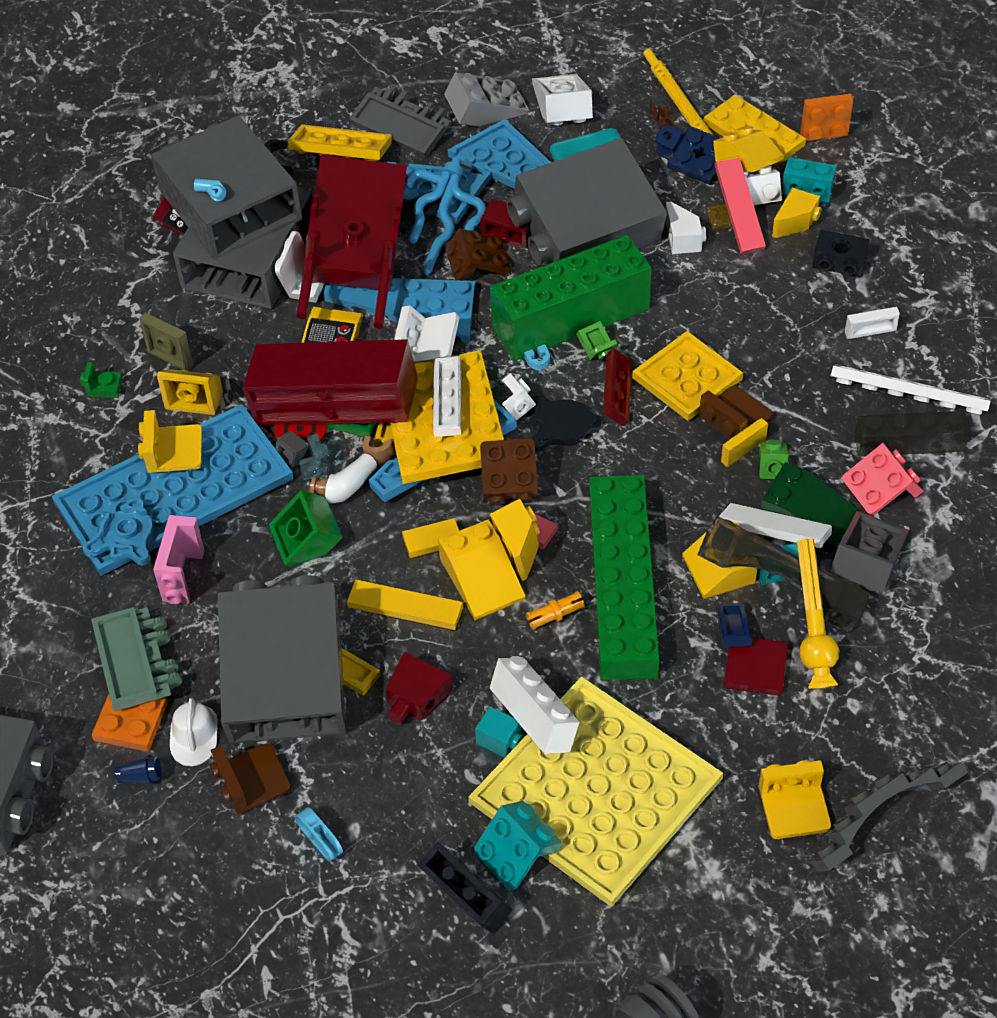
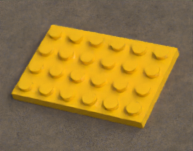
[390,350,504,484]

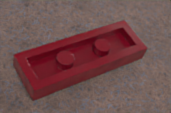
[603,349,632,425]

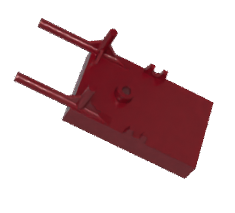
[296,154,407,329]

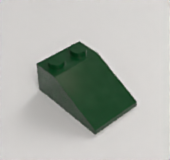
[761,462,858,551]

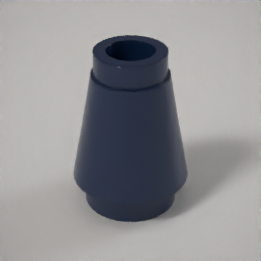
[115,754,162,784]

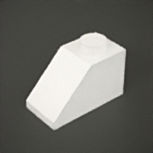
[665,202,706,254]

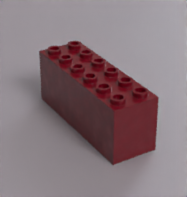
[242,339,418,425]

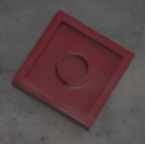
[723,638,788,696]

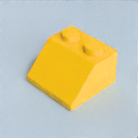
[713,126,784,172]
[157,369,223,415]
[490,499,540,582]
[682,521,758,599]

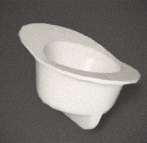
[170,698,218,766]

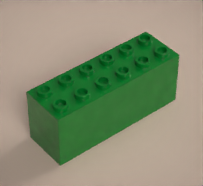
[490,235,651,362]

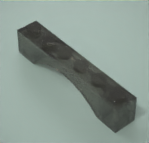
[697,516,870,632]

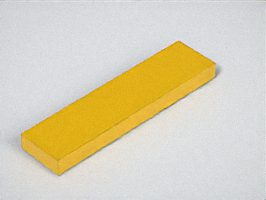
[347,579,463,630]

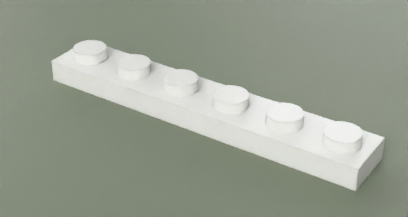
[831,364,991,414]

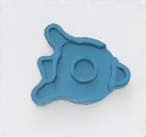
[83,498,155,566]

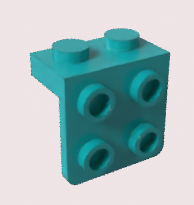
[474,801,563,891]

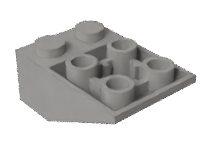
[444,72,530,126]

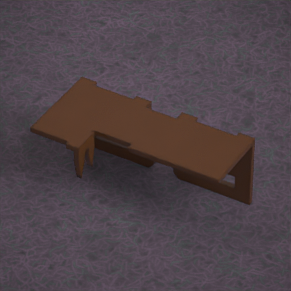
[650,100,676,135]

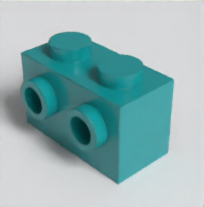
[781,157,837,203]

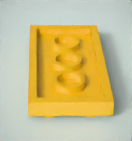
[704,95,806,169]
[288,125,392,161]

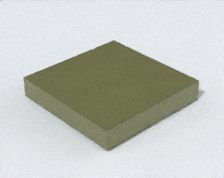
[139,312,193,371]

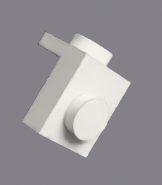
[503,373,536,420]

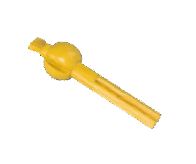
[797,539,839,689]

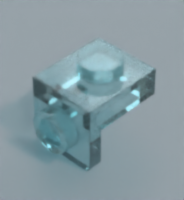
[299,434,330,480]

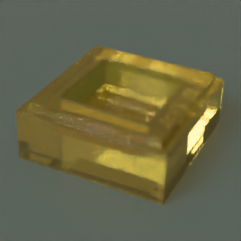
[706,204,732,230]

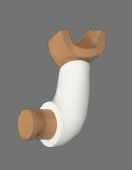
[310,436,395,503]

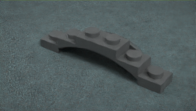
[811,762,968,872]

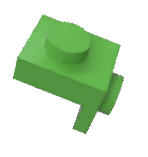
[576,321,618,361]
[759,439,788,479]

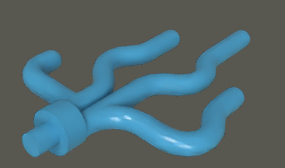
[405,157,487,275]

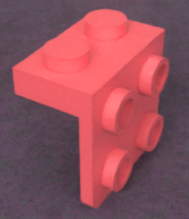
[842,443,924,515]

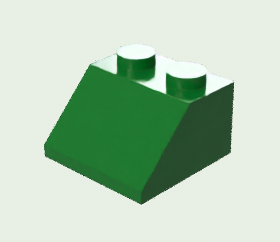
[269,490,343,567]

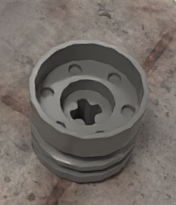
[613,973,699,1018]

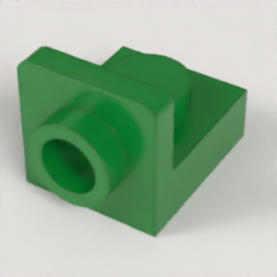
[80,362,123,398]

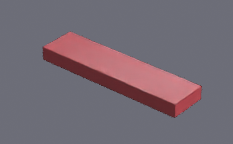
[715,157,766,254]

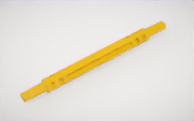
[643,49,713,135]

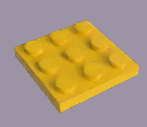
[632,331,743,421]

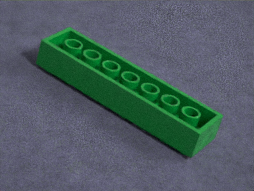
[589,475,659,680]

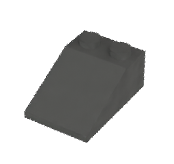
[829,511,909,593]

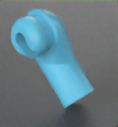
[194,179,226,201]

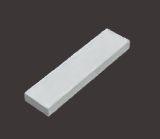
[433,356,461,437]
[718,503,832,548]

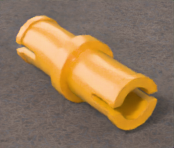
[526,591,585,630]

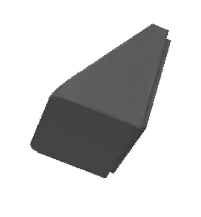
[275,431,309,472]

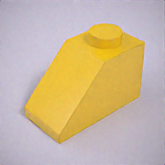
[772,188,822,238]

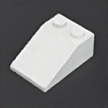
[532,74,593,125]

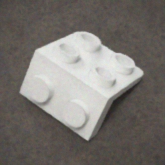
[744,166,782,205]
[275,231,325,303]
[394,305,460,364]

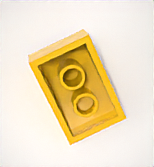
[438,519,525,620]

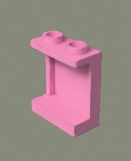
[153,515,204,604]

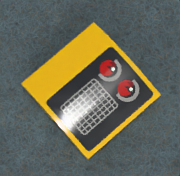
[302,307,363,343]

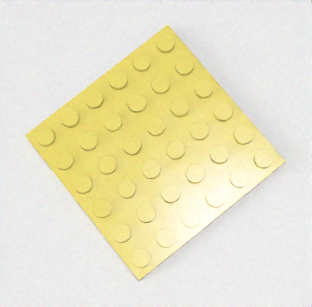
[468,677,723,907]

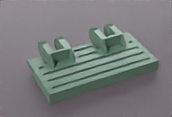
[91,607,183,711]

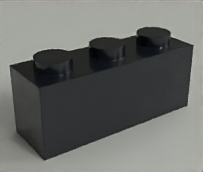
[417,842,513,933]

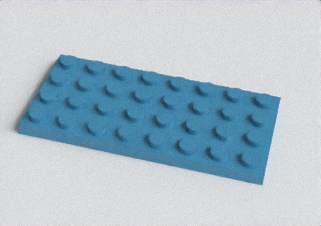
[52,404,294,576]

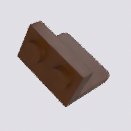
[445,228,511,281]
[699,386,772,439]
[480,438,538,505]
[209,743,291,815]

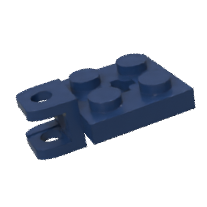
[655,125,720,185]

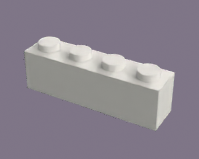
[490,656,579,754]

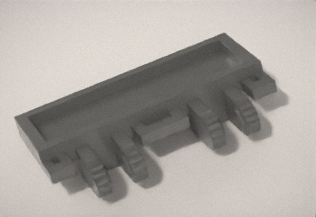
[349,86,451,158]

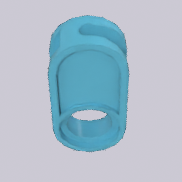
[295,807,343,862]

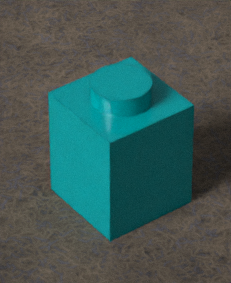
[475,707,523,758]

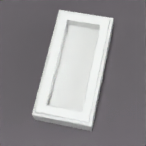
[845,307,900,339]

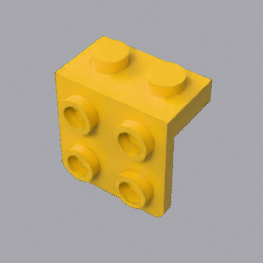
[138,410,202,473]
[758,760,831,839]

